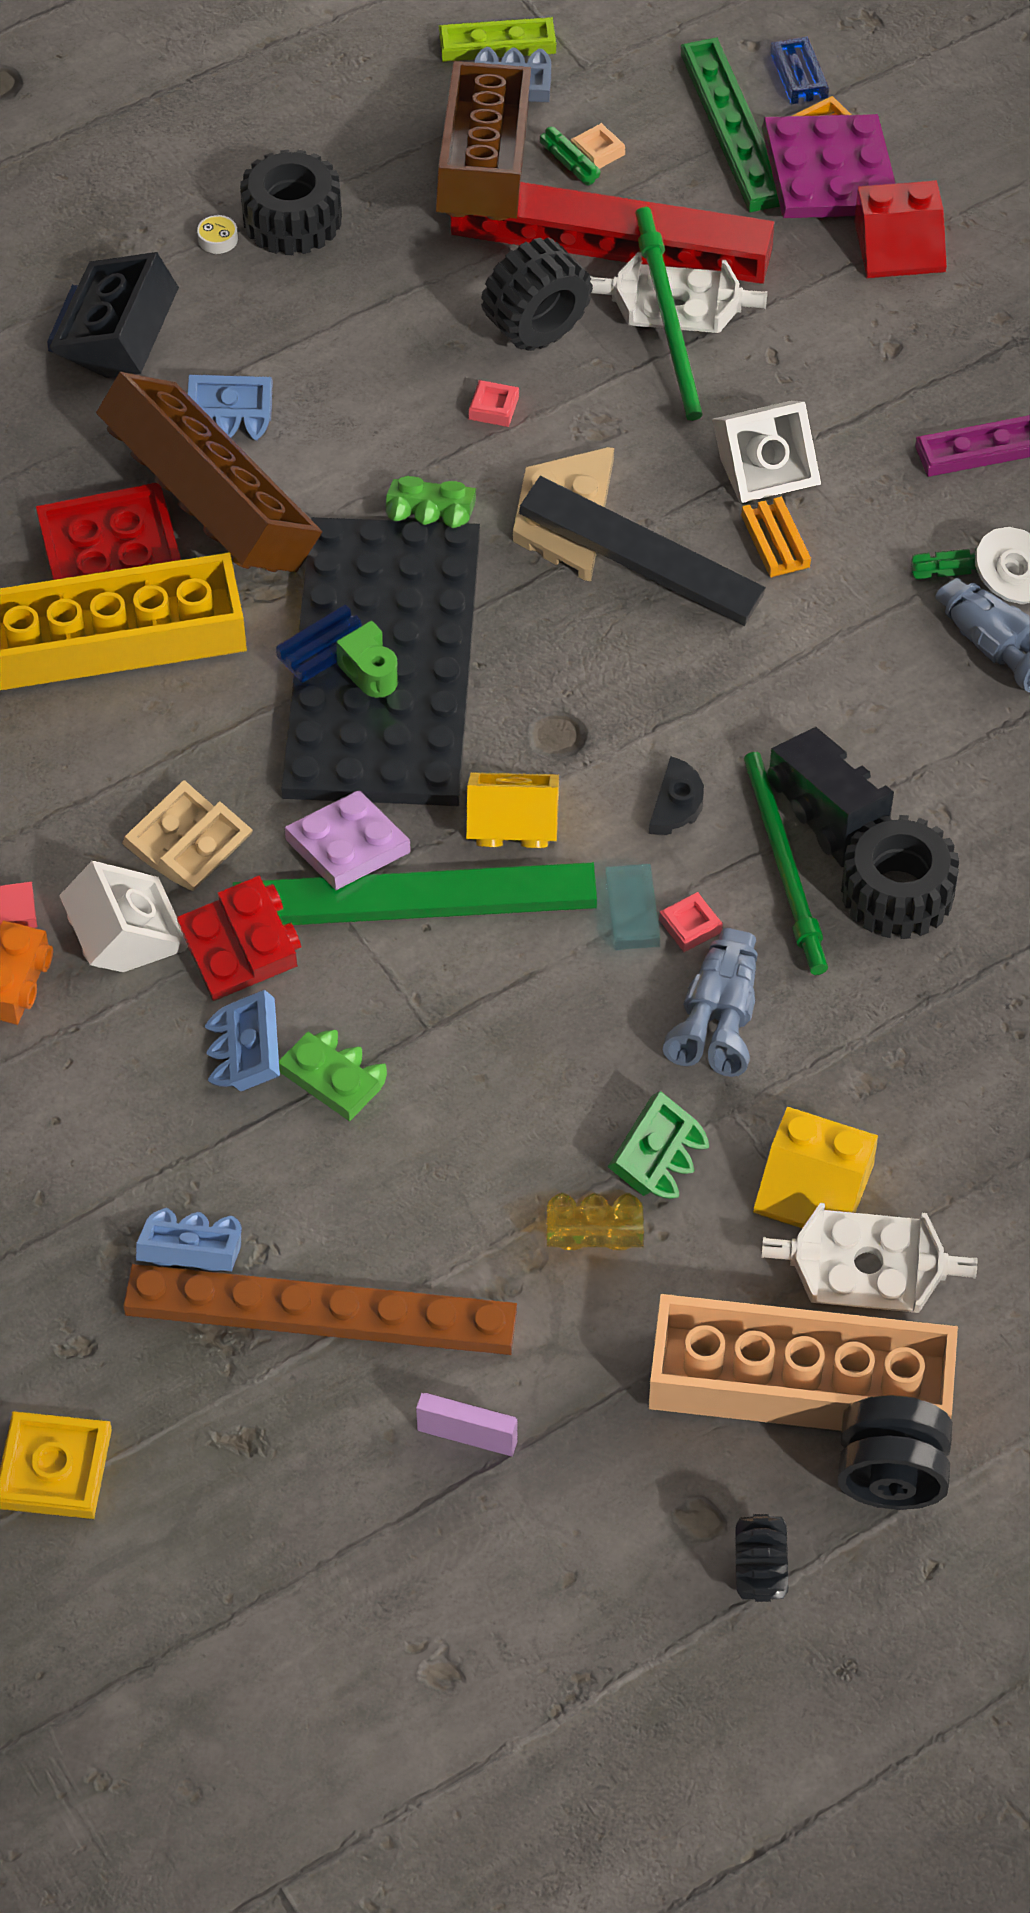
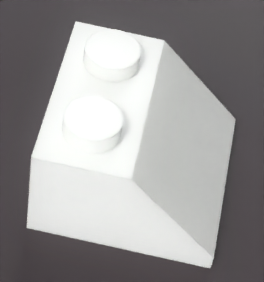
[712,401,821,503]
[59,861,188,972]

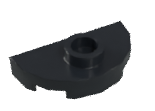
[649,756,704,835]

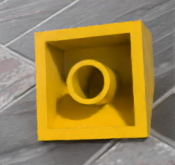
[466,773,559,848]
[753,1107,878,1229]

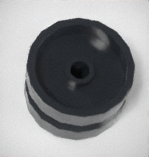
[838,1395,953,1510]

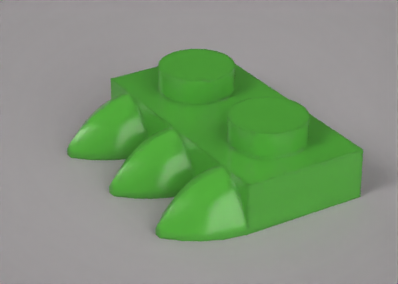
[386,476,476,528]
[279,1030,387,1122]

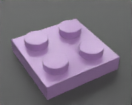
[285,791,410,890]

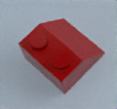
[854,180,947,278]

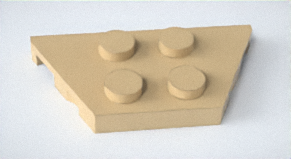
[513,447,614,581]

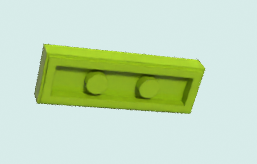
[439,17,556,62]

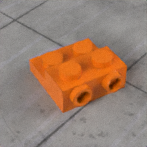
[0,921,53,1025]

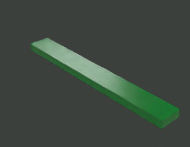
[233,862,597,925]

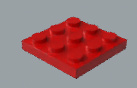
[36,483,181,580]

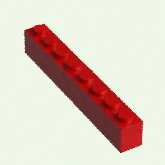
[451,182,774,284]

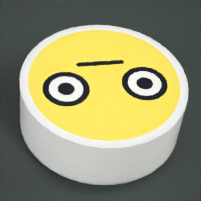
[197,215,238,254]

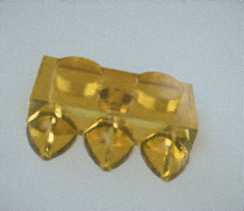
[547,1193,644,1251]

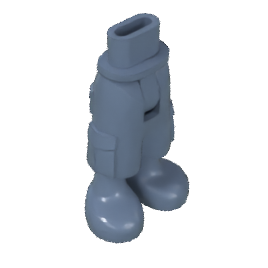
[936,578,1030,692]
[662,928,758,1077]

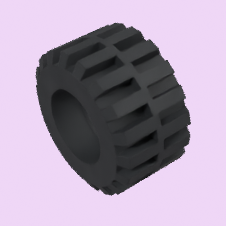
[240,150,342,255]
[481,238,593,351]
[841,815,959,939]

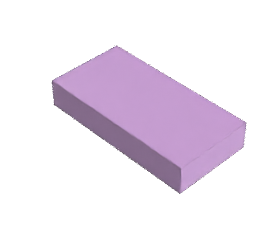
[416,1393,517,1456]

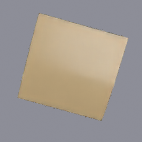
[122,780,253,891]

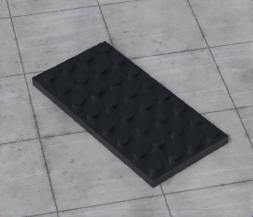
[281,517,480,806]

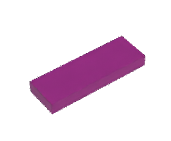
[915,415,1030,477]

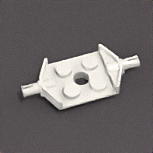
[590,252,767,333]
[761,1203,977,1313]

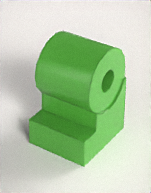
[337,621,398,698]

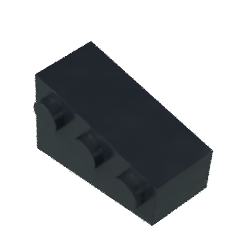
[767,727,894,867]

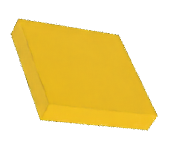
[0,1411,112,1519]

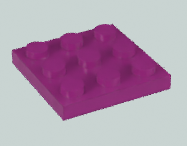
[762,114,896,218]

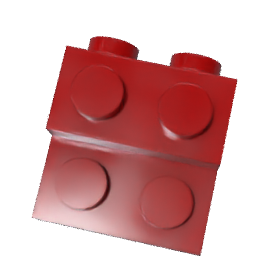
[176,875,301,1001]

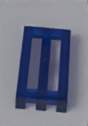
[770,36,829,105]
[276,604,362,683]

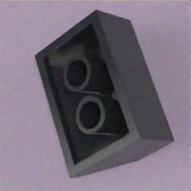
[50,252,179,378]

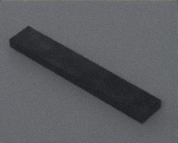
[519,475,766,626]

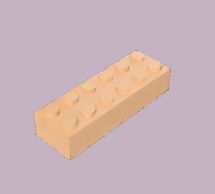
[649,1294,958,1431]

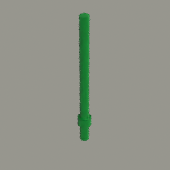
[635,207,703,421]
[744,752,828,975]

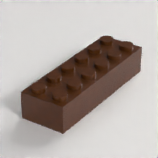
[436,61,531,221]
[96,372,323,572]

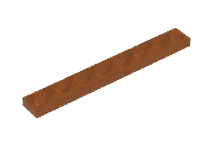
[124,1264,517,1355]

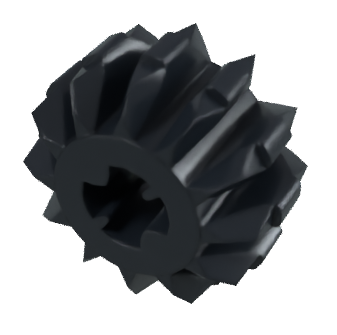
[735,1514,789,1602]

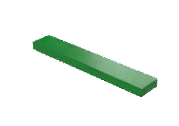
[681,37,780,213]

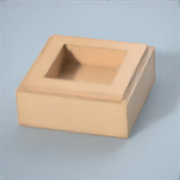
[570,123,625,169]

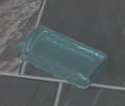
[605,864,660,950]

